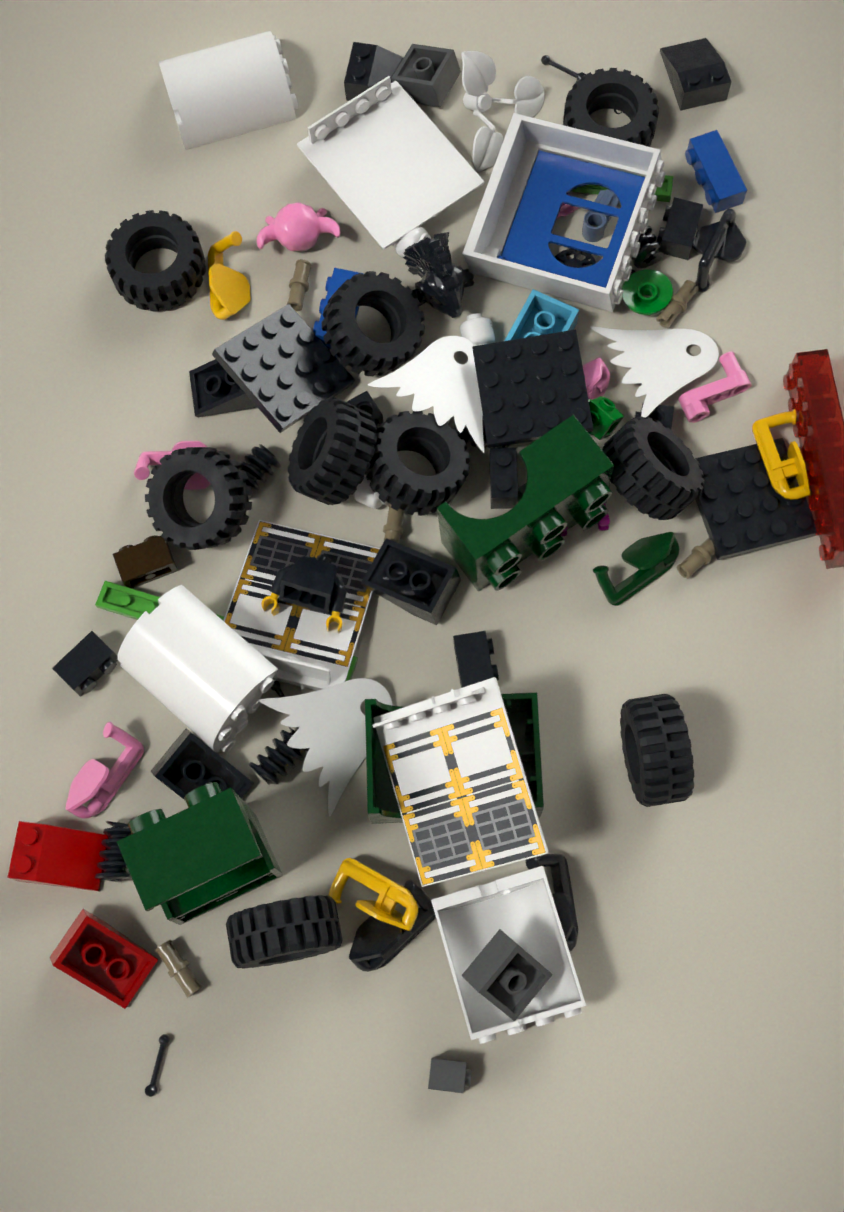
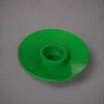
[622,269,673,315]

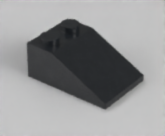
[660,38,732,111]
[344,42,418,105]
[189,359,257,418]
[361,538,461,625]
[151,728,254,800]

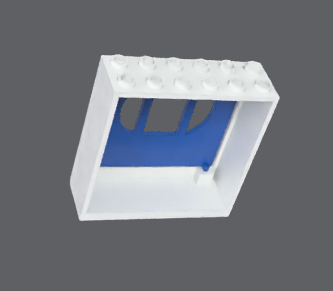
[462,113,665,312]

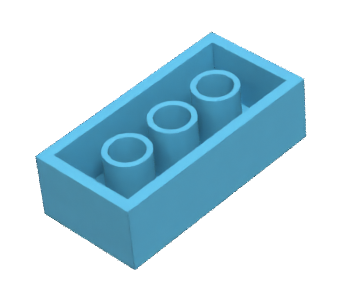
[505,289,579,341]

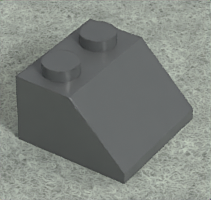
[391,44,461,107]
[461,929,553,1021]

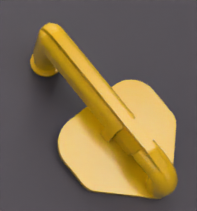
[208,231,251,320]
[752,409,810,500]
[328,858,418,931]

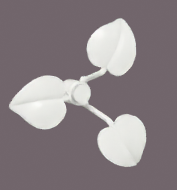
[461,51,545,172]

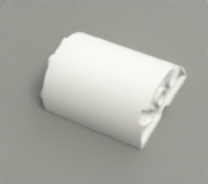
[159,31,299,150]
[117,584,278,753]
[431,866,586,1044]

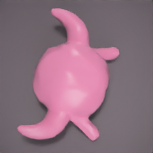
[257,202,340,251]

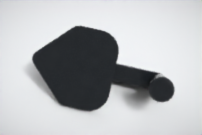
[693,209,746,292]
[525,854,578,952]
[349,880,436,972]

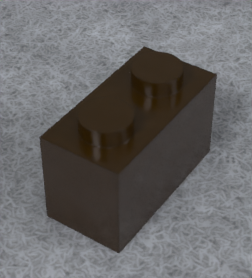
[113,535,178,589]

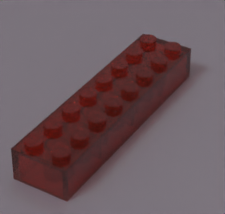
[783,349,844,569]

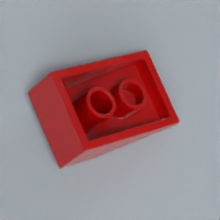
[7,821,109,892]
[50,909,158,1009]

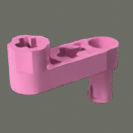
[678,351,752,423]

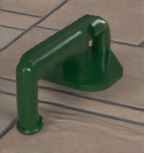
[593,532,680,606]

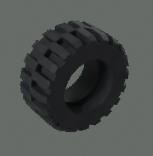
[563,68,659,167]
[105,210,206,311]
[322,271,425,377]
[287,398,377,505]
[365,411,470,516]
[602,416,704,520]
[145,447,252,550]
[620,694,695,807]
[226,895,343,969]

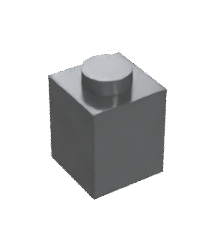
[428,1058,472,1093]

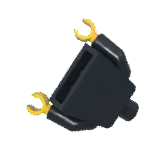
[261,554,346,633]

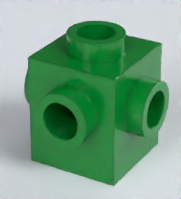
[588,396,624,440]

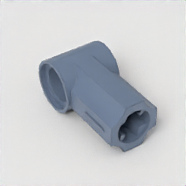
[582,189,619,242]

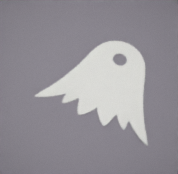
[590,326,719,417]
[367,336,484,453]
[258,678,393,816]

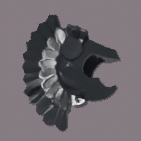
[403,232,474,318]

